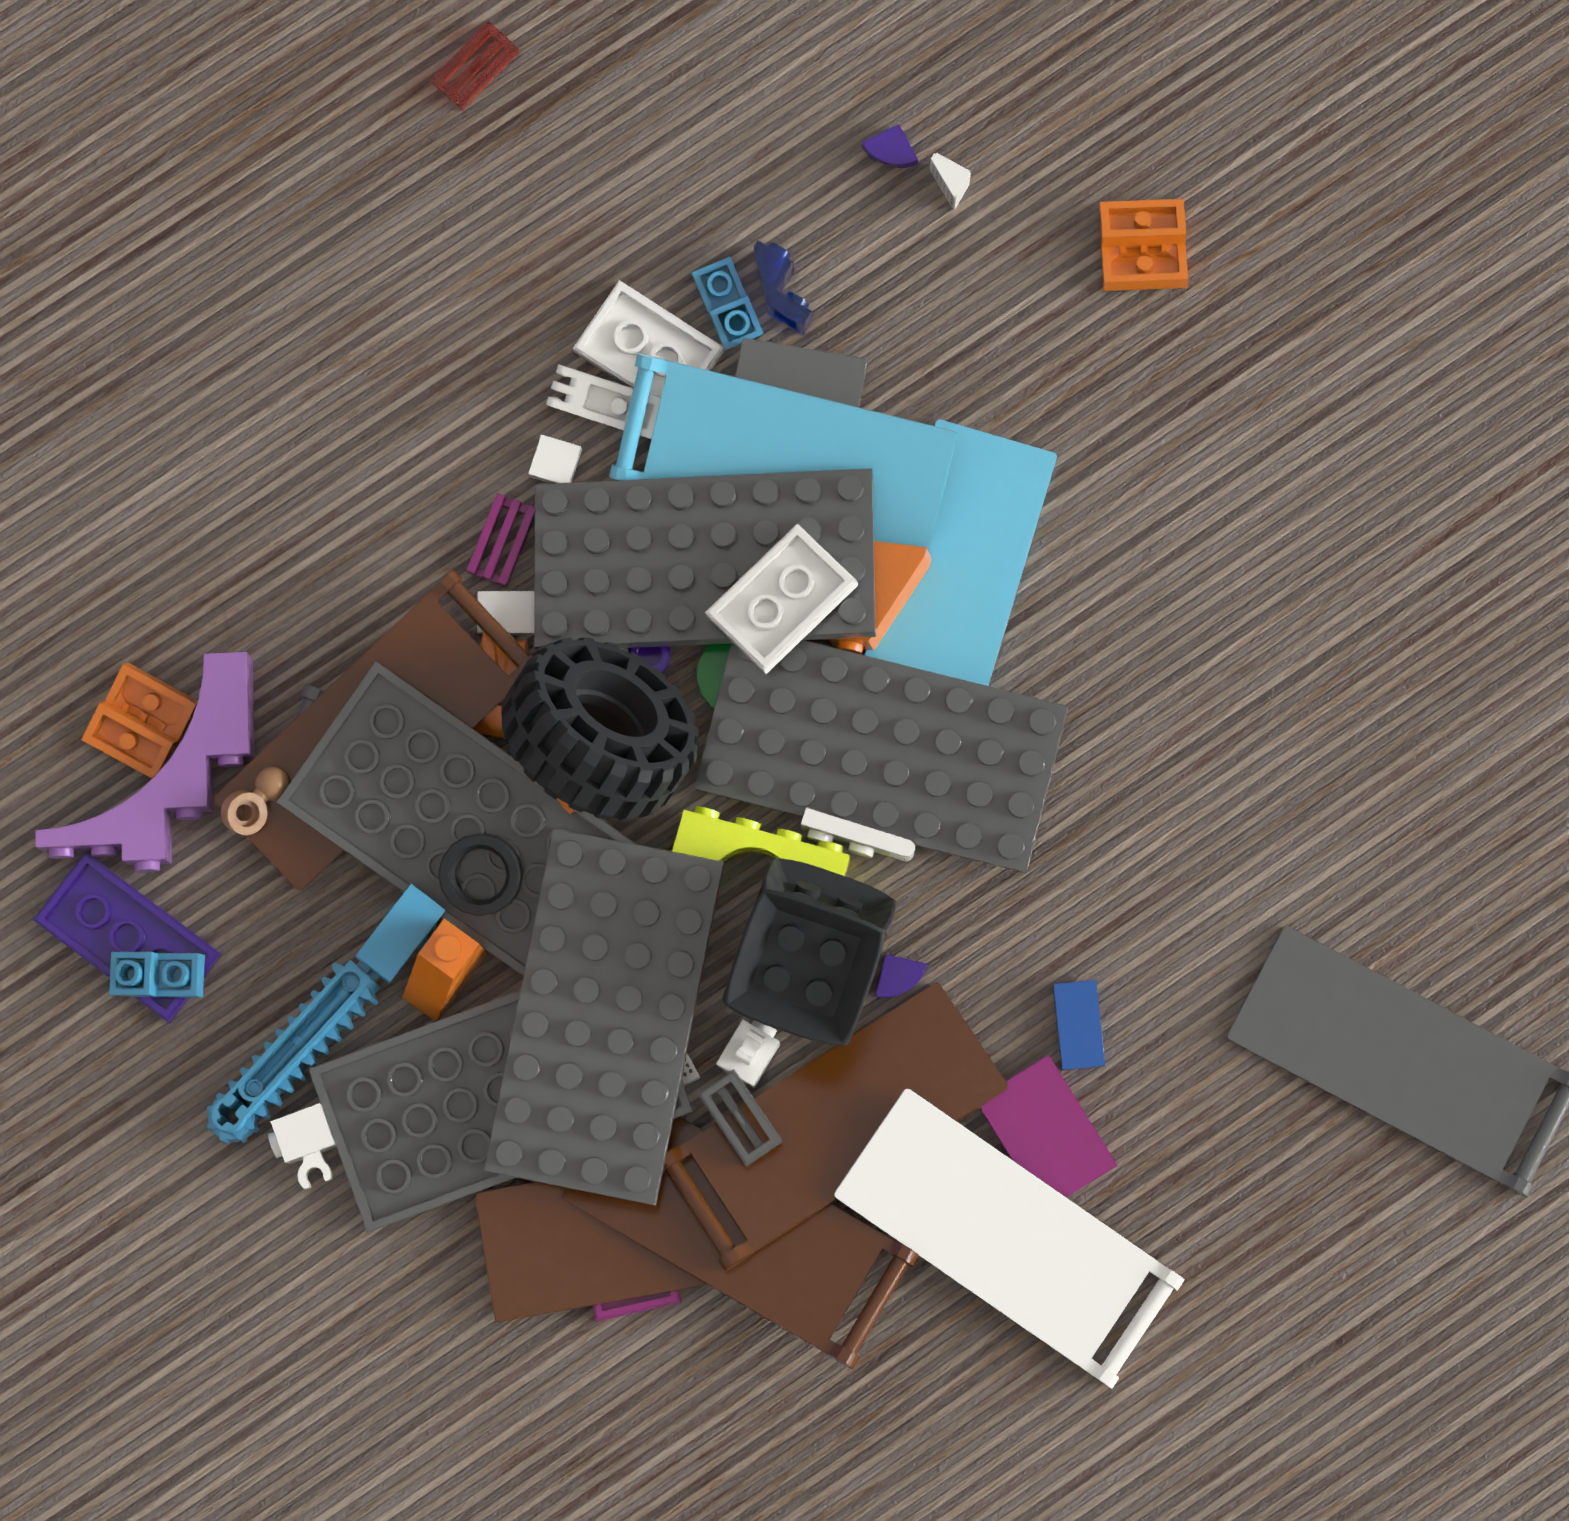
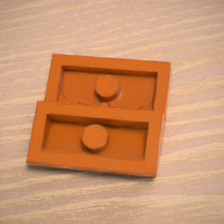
[1099,199,1188,291]
[81,662,198,779]

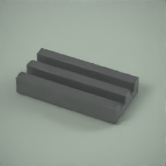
[698,1069,783,1166]

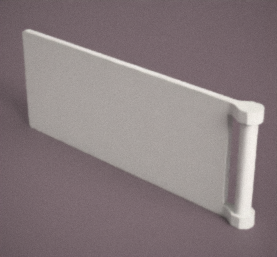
[834,1089,1184,1389]

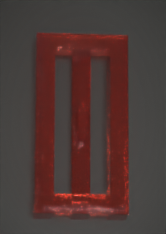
[431,21,519,111]

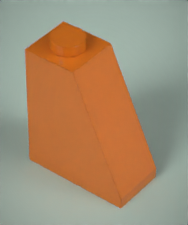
[829,541,931,654]
[402,918,488,1022]

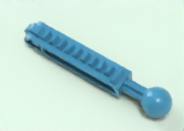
[207,903,437,1144]

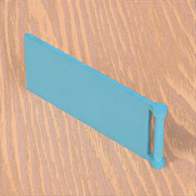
[609,353,958,552]
[865,419,1057,686]

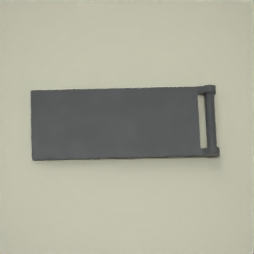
[1227,926,1569,1198]

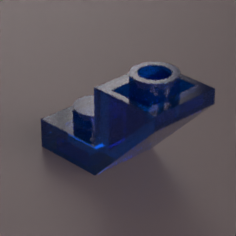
[753,240,812,335]

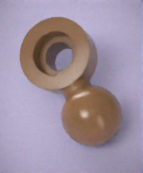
[221,767,290,835]

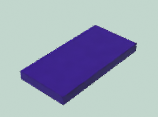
[33,852,222,1023]

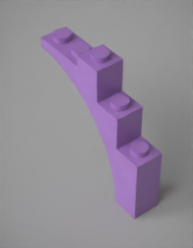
[35,652,255,873]

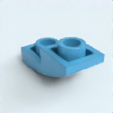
[691,257,764,350]
[355,884,445,983]
[109,952,205,998]

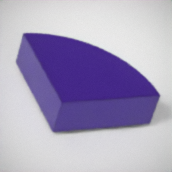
[862,124,918,168]
[876,954,927,998]

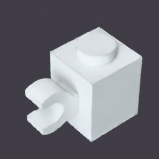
[716,1019,780,1088]
[268,1103,336,1189]

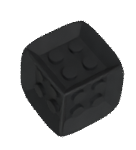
[722,858,896,1046]

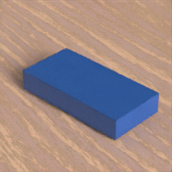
[1052,980,1106,1071]

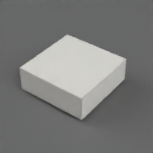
[528,435,582,484]

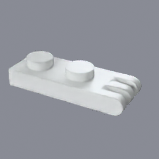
[546,364,661,439]
[801,808,915,862]

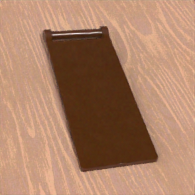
[213,569,534,890]
[663,983,1008,1271]
[562,1117,919,1369]
[475,1182,707,1322]

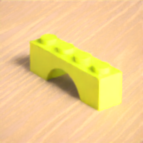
[672,806,850,876]

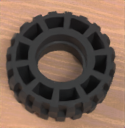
[501,637,699,821]

